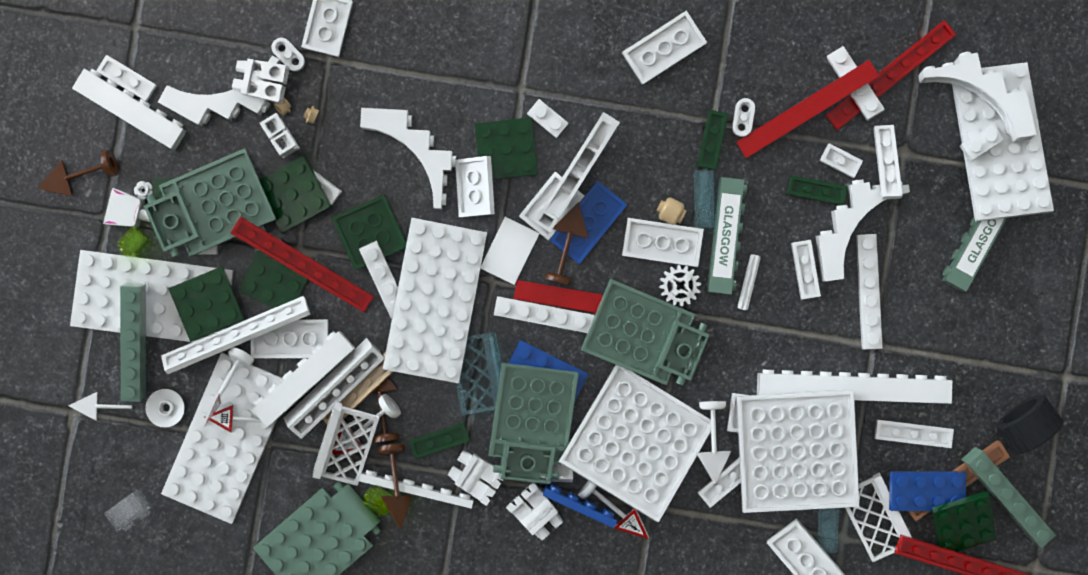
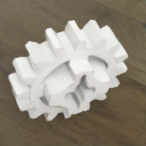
[659,265,701,306]

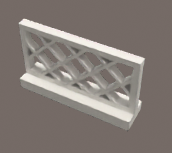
[313,402,379,486]
[845,472,912,562]

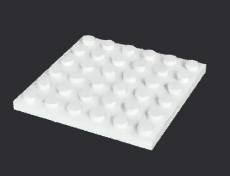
[558,365,711,522]
[737,390,859,513]

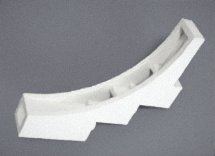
[918,52,1037,143]
[158,56,282,126]
[360,108,456,209]
[534,112,620,232]
[815,179,910,282]

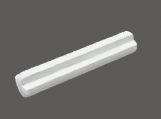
[737,254,761,311]

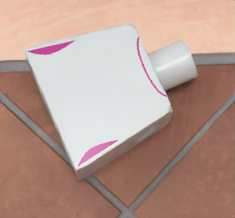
[103,188,150,227]

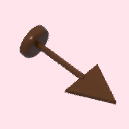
[38,150,119,196]
[544,202,588,285]
[371,377,399,444]
[378,443,412,529]

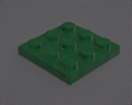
[474,117,538,180]
[260,155,332,233]
[332,194,407,270]
[238,250,308,308]
[168,266,245,342]
[931,491,996,551]

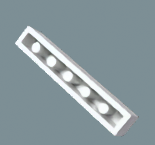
[72,69,187,150]
[252,331,356,427]
[284,338,384,439]

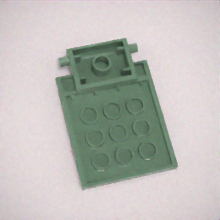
[144,148,277,257]
[581,279,710,386]
[488,362,579,485]
[253,481,381,575]

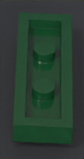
[697,110,728,170]
[786,175,847,205]
[409,422,470,459]

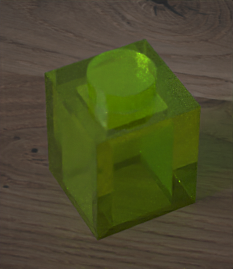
[116,226,150,257]
[363,485,393,516]

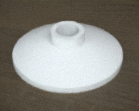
[146,389,185,427]

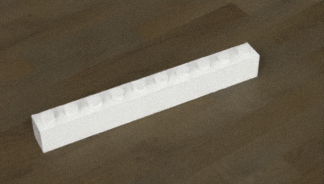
[757,369,952,404]

